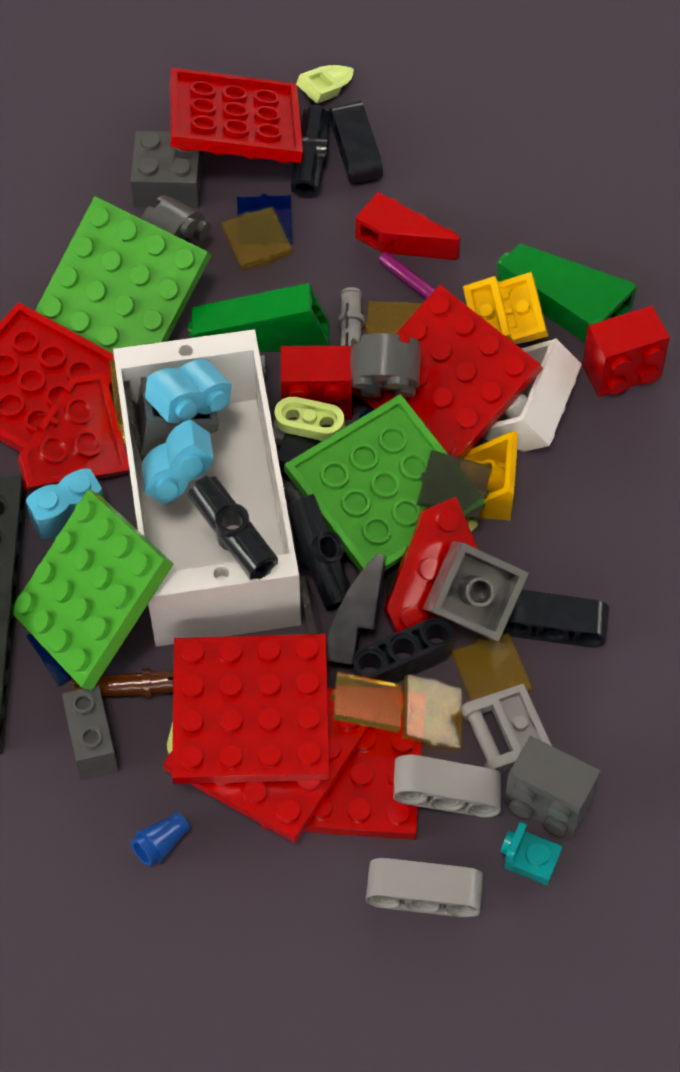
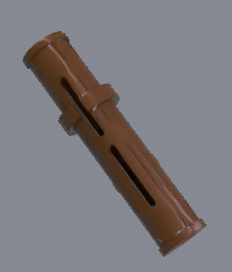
[71,668,174,698]

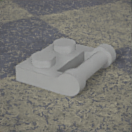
[460,683,552,774]

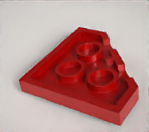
[17,372,130,492]
[383,497,478,634]

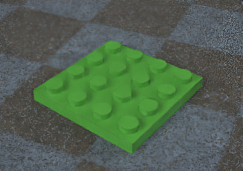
[35,196,212,354]
[284,394,486,572]
[13,489,174,691]

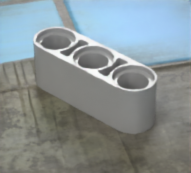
[393,755,502,817]
[365,858,484,917]

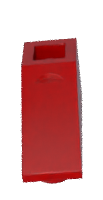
[355,192,461,260]

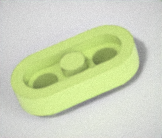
[274,397,345,441]

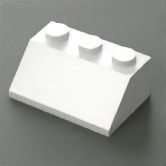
[482,339,582,452]

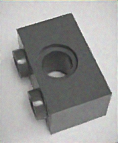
[61,685,118,780]

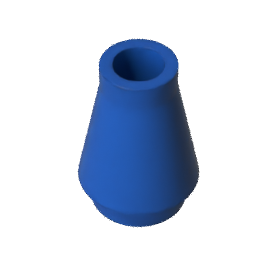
[131,812,190,866]

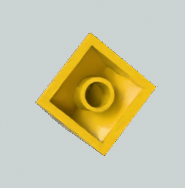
[459,431,518,521]

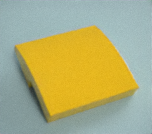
[463,272,549,344]

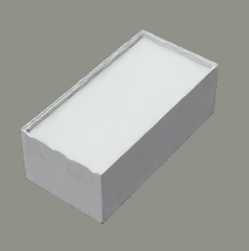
[113,329,301,647]

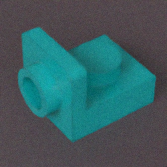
[500,821,563,886]

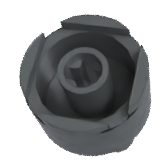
[141,195,211,247]
[350,333,421,398]

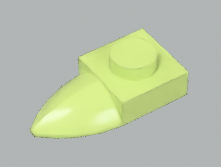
[296,65,354,104]

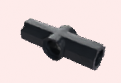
[291,105,331,199]
[188,476,278,580]
[286,494,351,608]

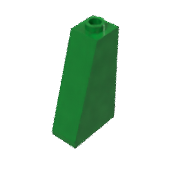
[497,243,637,343]
[188,283,330,352]

